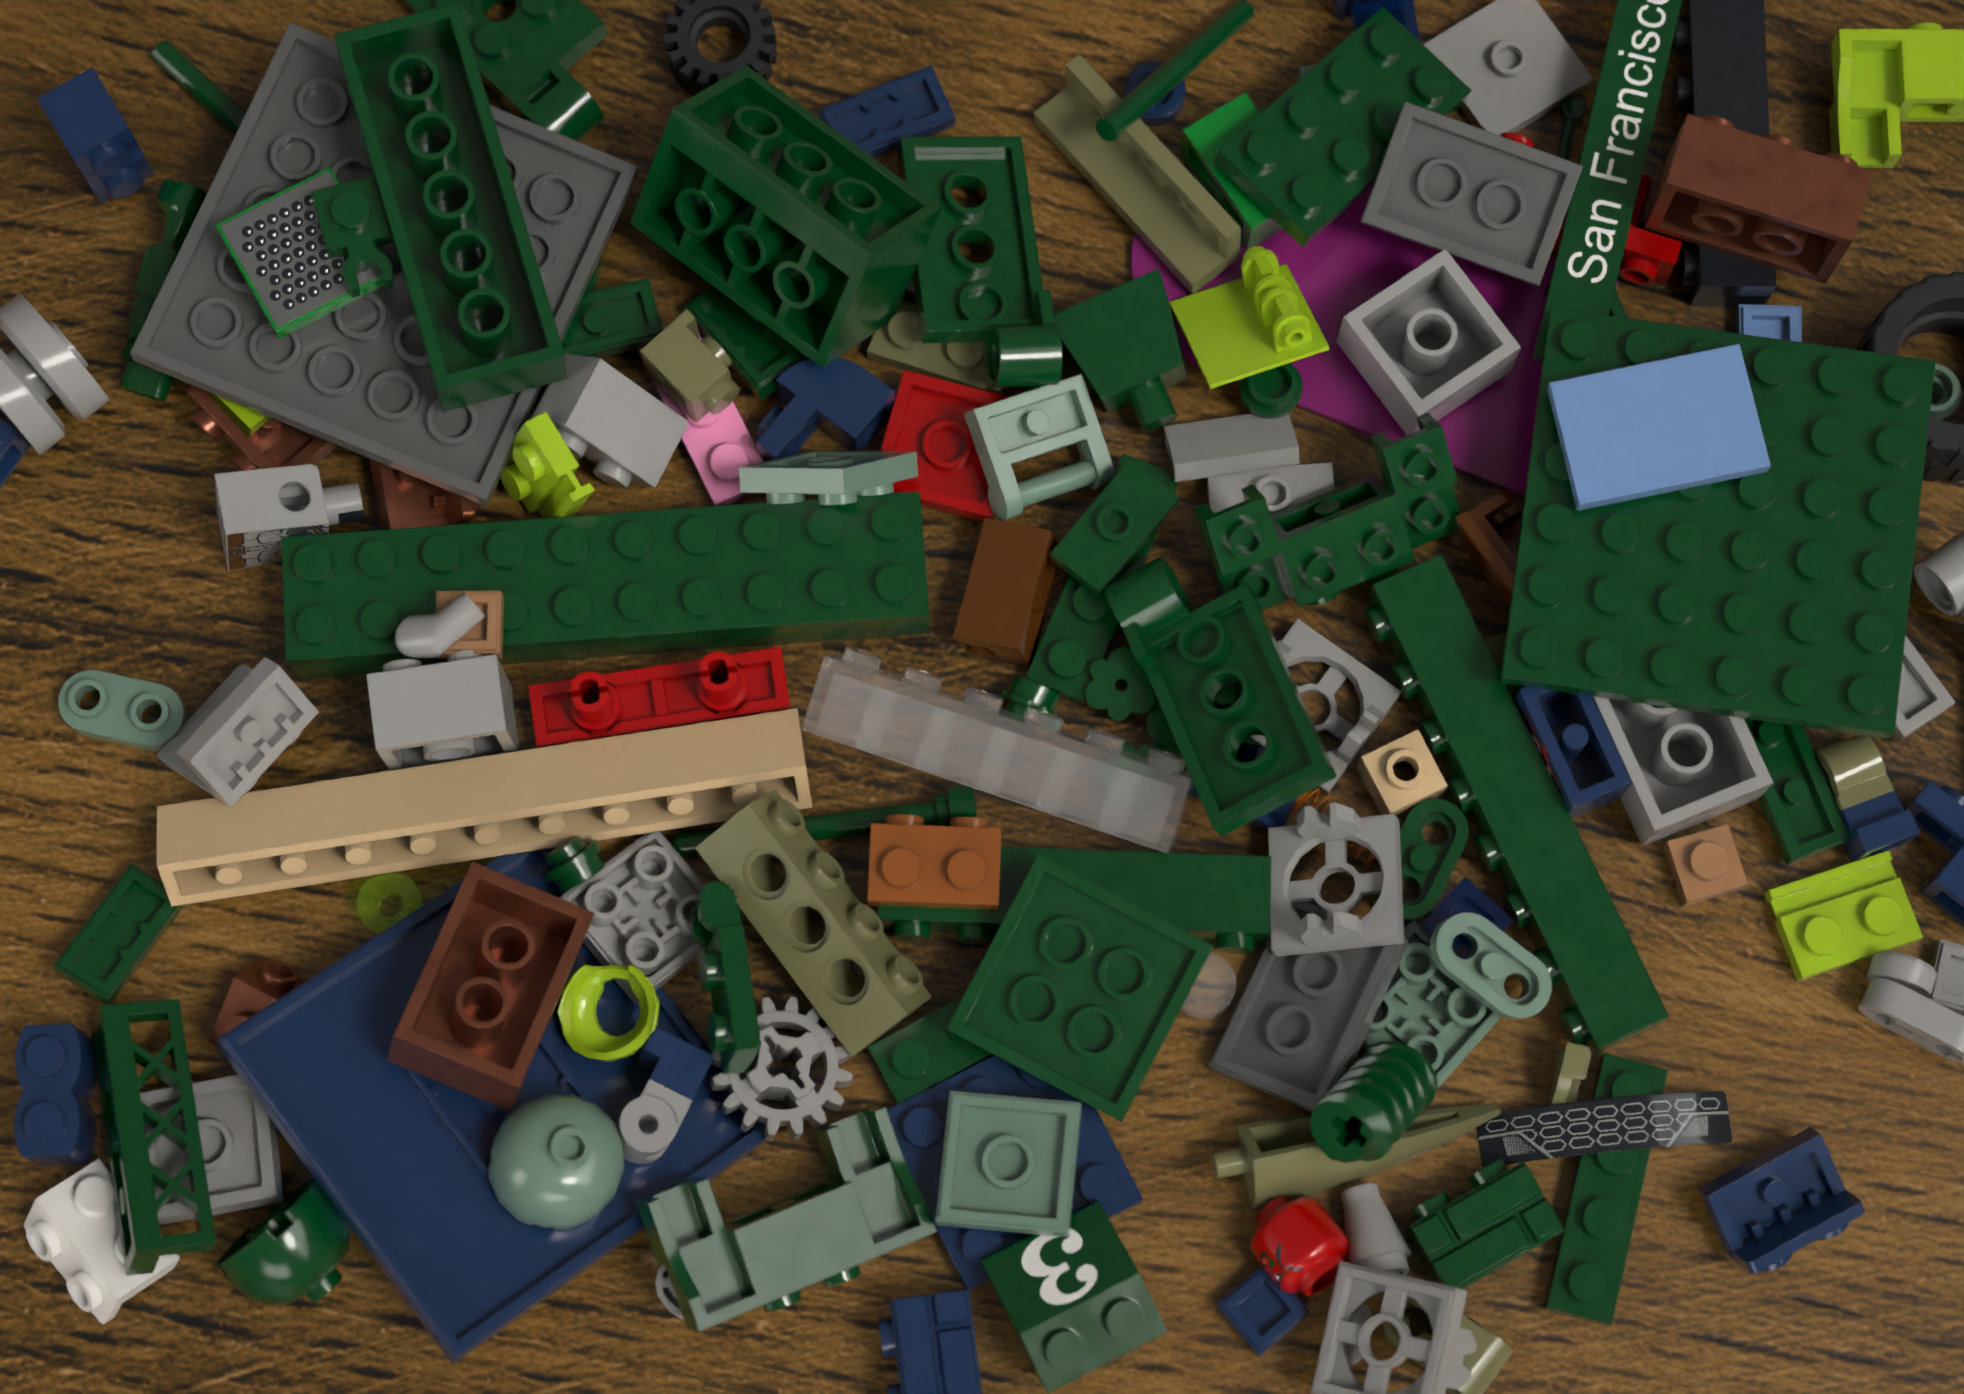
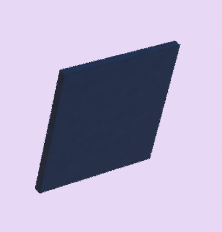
[217,847,768,1365]

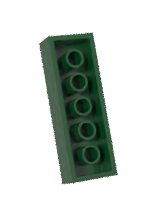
[334,3,567,413]

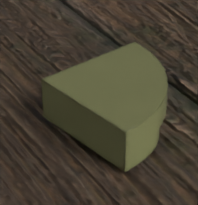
[1547,1042,1592,1106]

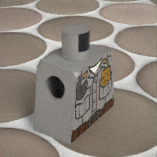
[214,464,364,571]

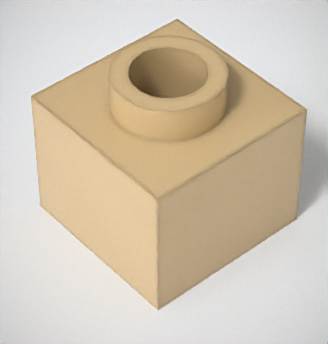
[1356,729,1448,818]

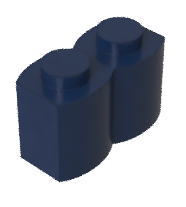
[14,1024,98,1166]

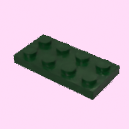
[1213,7,1472,248]

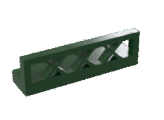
[91,999,217,1276]

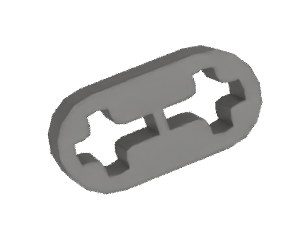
[1858,977,1964,1064]

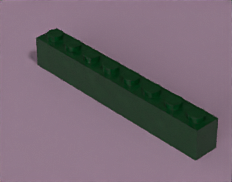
[1363,554,1669,1057]

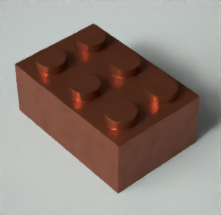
[1645,114,1874,284]
[387,862,595,1112]

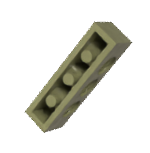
[695,790,932,1057]

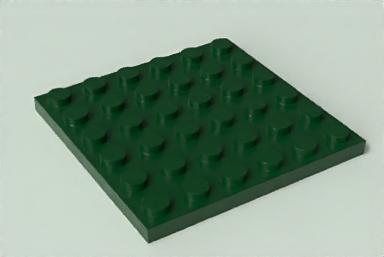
[1500,308,1936,739]

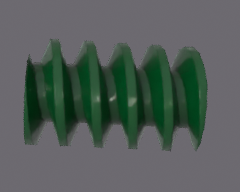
[1311,1041,1438,1163]

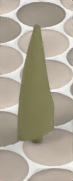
[1211,1103,1500,1210]

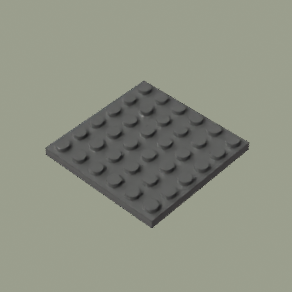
[130,23,638,507]

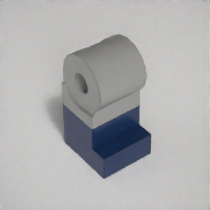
[615,1026,714,1164]

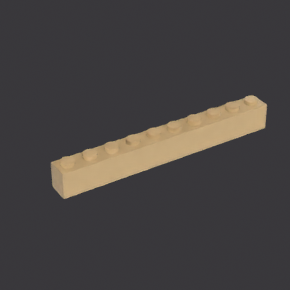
[157,708,813,906]

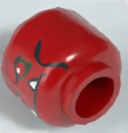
[1250,1196,1349,1297]

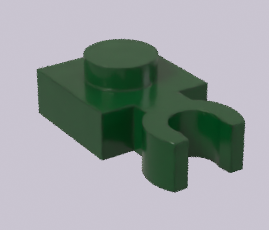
[311,176,394,298]

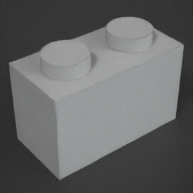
[531,353,689,490]

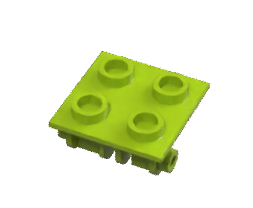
[1169,246,1329,389]

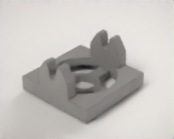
[1236,619,1402,797]
[1268,803,1404,957]
[1311,1261,1477,1394]

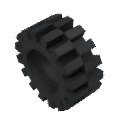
[664,0,777,96]

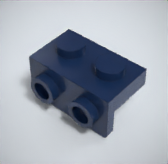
[1697,1127,1865,1274]

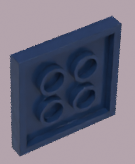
[887,1055,1143,1292]

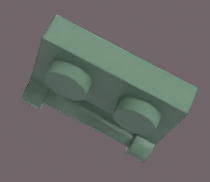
[964,374,1115,521]

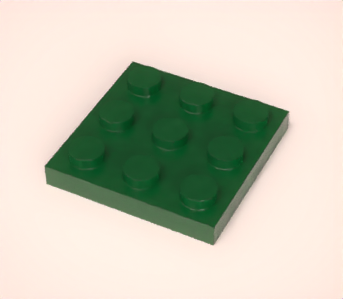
[947,854,1214,1122]

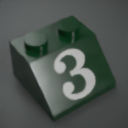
[979,1199,1167,1393]

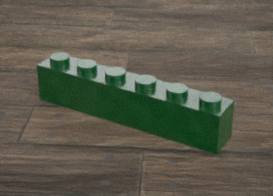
[878,846,1271,954]

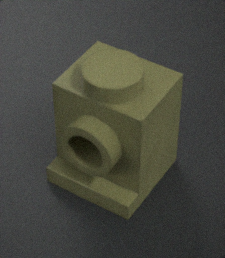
[640,309,740,423]

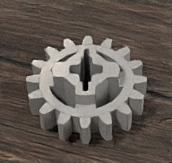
[711,996,853,1141]

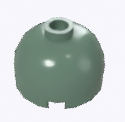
[488,1094,624,1230]

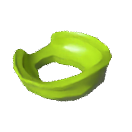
[557,964,660,1062]

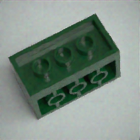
[630,65,942,368]

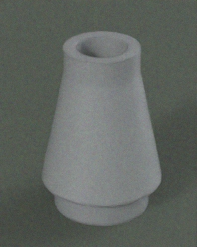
[1340,1183,1411,1276]

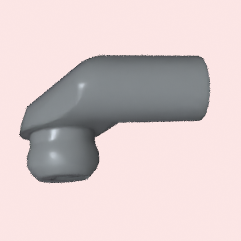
[394,592,485,658]

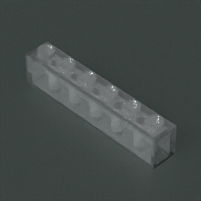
[801,647,1194,853]

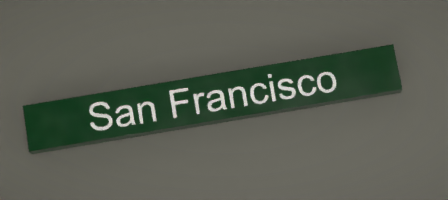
[1532,0,1682,362]

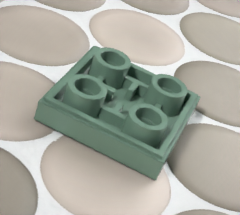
[1361,921,1501,1088]

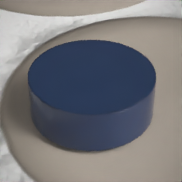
[1124,61,1186,126]

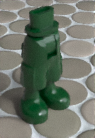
[118,180,207,403]

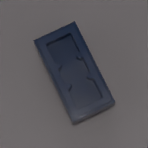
[818,65,956,158]

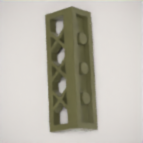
[1034,54,1241,294]

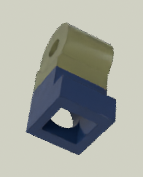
[1814,735,1921,862]

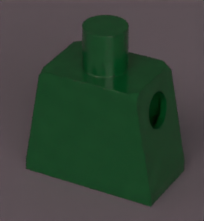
[1054,269,1188,432]

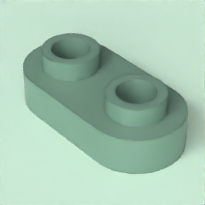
[58,670,189,751]
[1430,912,1552,1020]

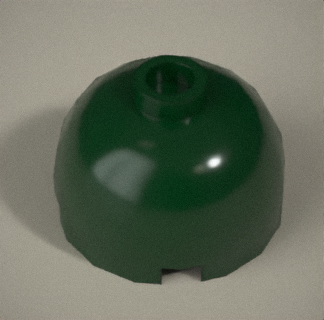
[216,1177,350,1306]

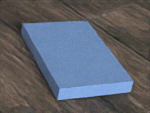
[1547,344,1771,511]

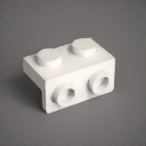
[24,1159,180,1324]

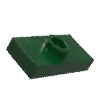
[684,286,809,400]
[1050,459,1180,598]
[53,864,185,1005]

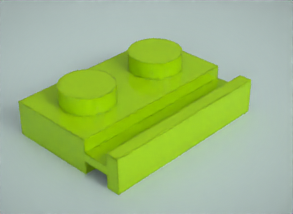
[500,411,595,518]
[1764,850,1923,982]

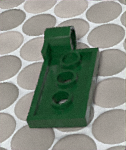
[400,0,608,142]
[896,136,1062,388]
[1104,557,1337,837]

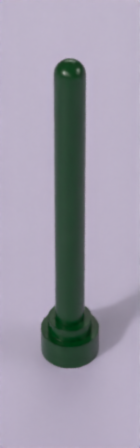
[670,783,977,857]

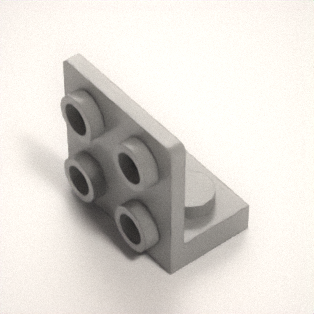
[157,657,319,807]

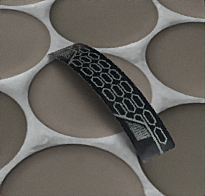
[1477,1091,1732,1168]

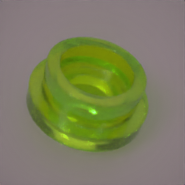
[357,872,423,935]

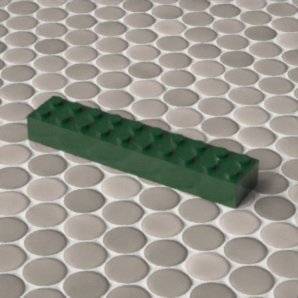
[282,492,930,679]

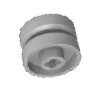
[0,293,110,456]

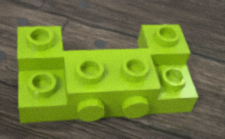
[1829,23,1964,168]

